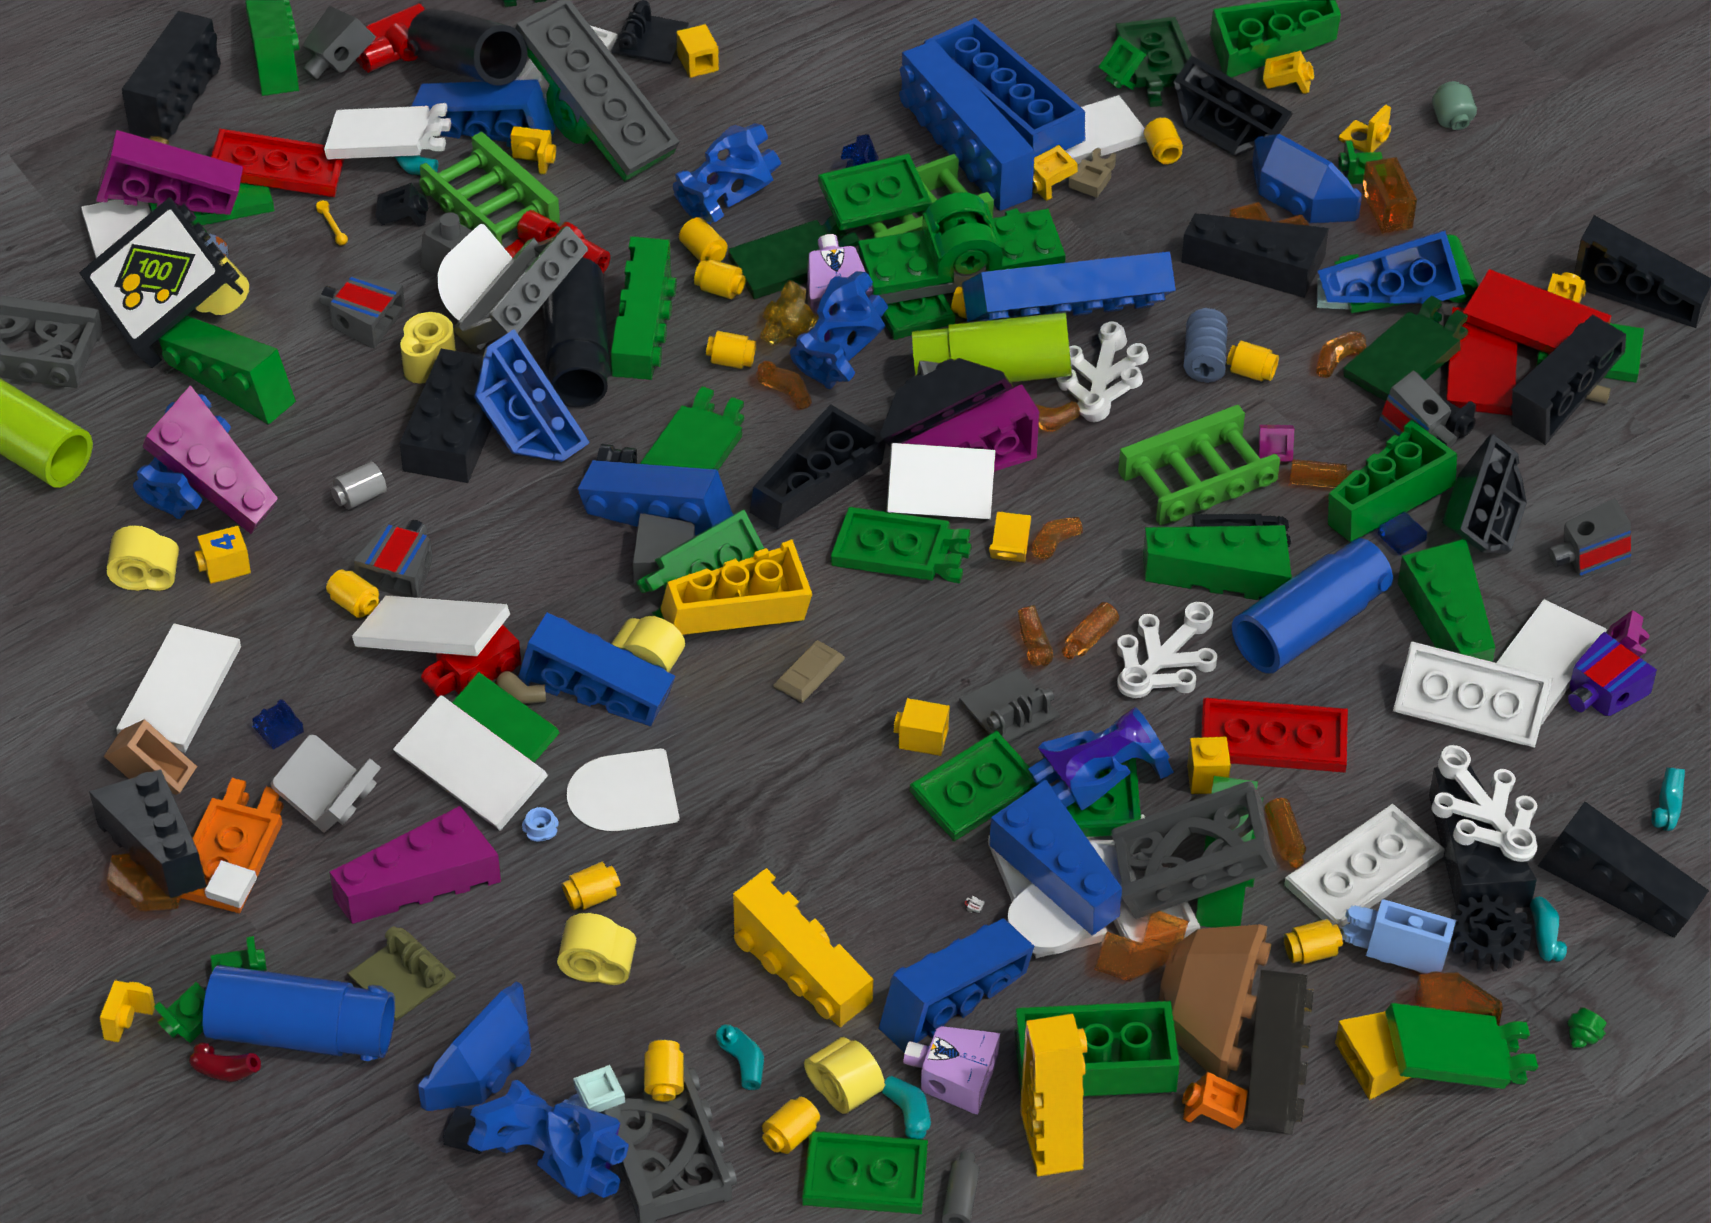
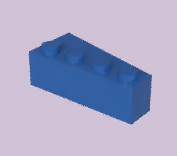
[578,460,733,536]
[518,612,675,726]
[990,780,1122,936]
[878,918,1034,1053]

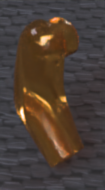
[1315,331,1367,378]
[756,361,812,410]
[1035,401,1080,431]
[1031,517,1083,560]
[1018,604,1053,667]

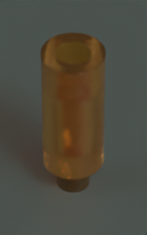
[1290,459,1354,488]
[1062,602,1119,659]
[1264,798,1306,868]

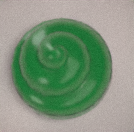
[1567,1007,1607,1048]

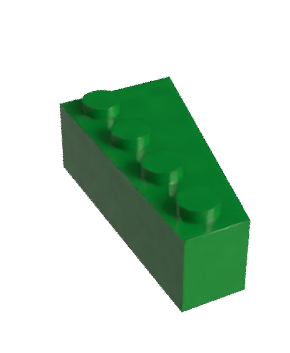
[1210,0,1341,78]
[158,316,296,425]
[1328,420,1457,542]
[1143,525,1292,600]
[1397,539,1495,662]

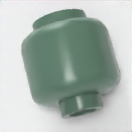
[1432,81,1477,130]

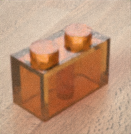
[1362,157,1417,233]

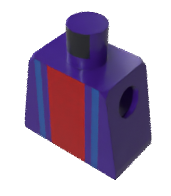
[1568,632,1657,716]

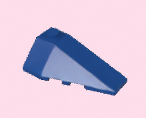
[1318,230,1465,304]

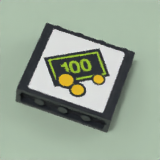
[79,197,244,368]

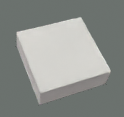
[205,860,257,909]

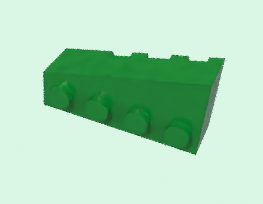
[245,0,300,96]
[611,236,677,380]
[1196,776,1263,928]

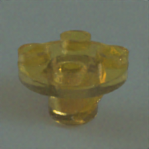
[760,280,819,346]

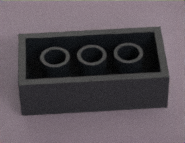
[122,11,221,144]
[400,348,492,483]

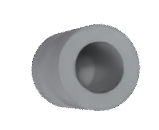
[331,461,387,510]

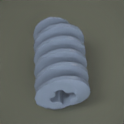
[1183,308,1228,383]

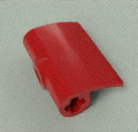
[355,3,425,73]
[504,210,611,273]

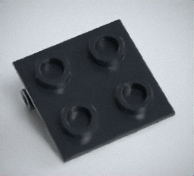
[611,0,689,64]

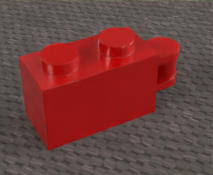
[421,624,521,697]

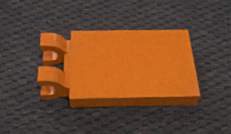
[176,778,284,914]

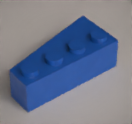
[411,79,556,147]

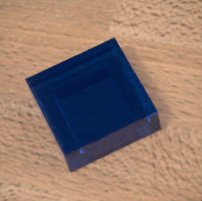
[1378,512,1428,555]

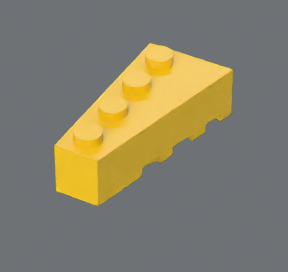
[661,539,812,635]
[733,868,873,1028]
[1020,1014,1087,1177]

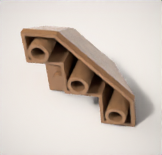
[1159,924,1271,1081]

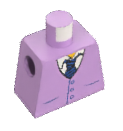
[807,234,872,314]
[903,1026,1000,1115]

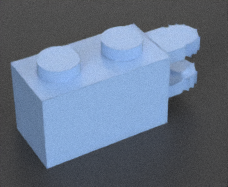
[1341,899,1456,977]

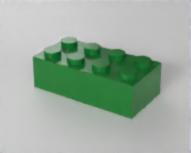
[1014,1001,1180,1096]

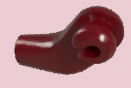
[189,1043,261,1082]

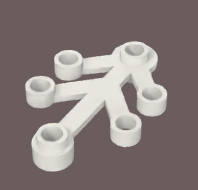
[1056,321,1149,422]
[1117,602,1217,698]
[1431,745,1537,862]

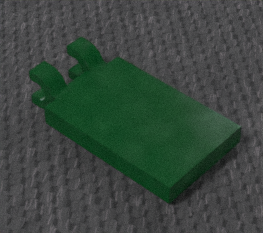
[1115,17,1191,107]
[728,215,860,300]
[1343,295,1468,402]

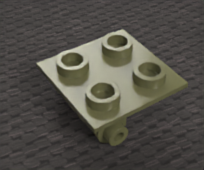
[348,926,456,1021]

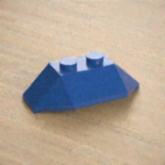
[1252,134,1362,223]
[474,329,590,462]
[418,981,531,1111]

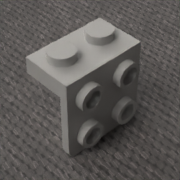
[270,735,381,833]

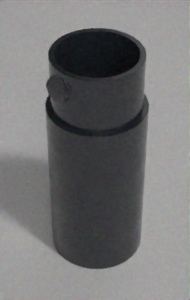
[408,9,527,85]
[542,257,611,407]

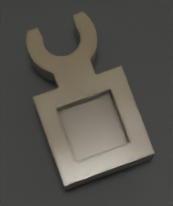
[1068,148,1116,198]

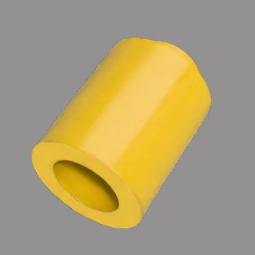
[679,217,728,262]

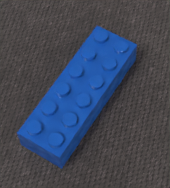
[924,18,1085,158]
[899,40,1035,211]
[962,252,1176,322]

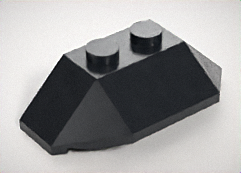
[1174,55,1293,156]
[880,358,1014,448]
[1442,433,1527,554]

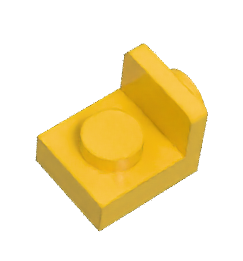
[1263,51,1314,94]
[511,126,556,174]
[1033,145,1078,201]
[1547,272,1586,303]
[100,980,155,1042]

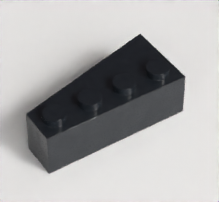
[1181,213,1329,298]
[1574,215,1711,328]
[1511,314,1626,445]
[749,404,886,529]
[1429,765,1537,908]
[89,769,207,898]
[1538,802,1709,938]

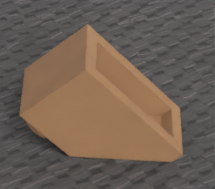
[104,719,197,795]

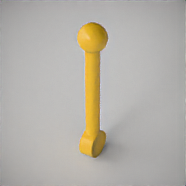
[316,201,348,246]

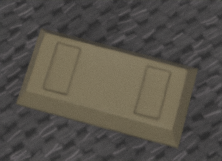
[774,640,845,703]

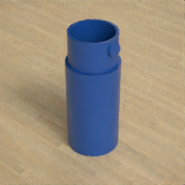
[1232,538,1393,674]
[203,965,395,1061]

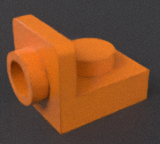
[1182,1072,1248,1129]

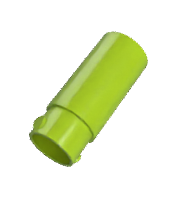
[912,312,1072,382]
[0,378,93,488]

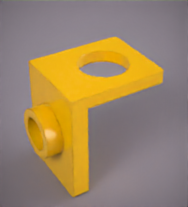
[1339,104,1391,153]
[989,512,1031,563]

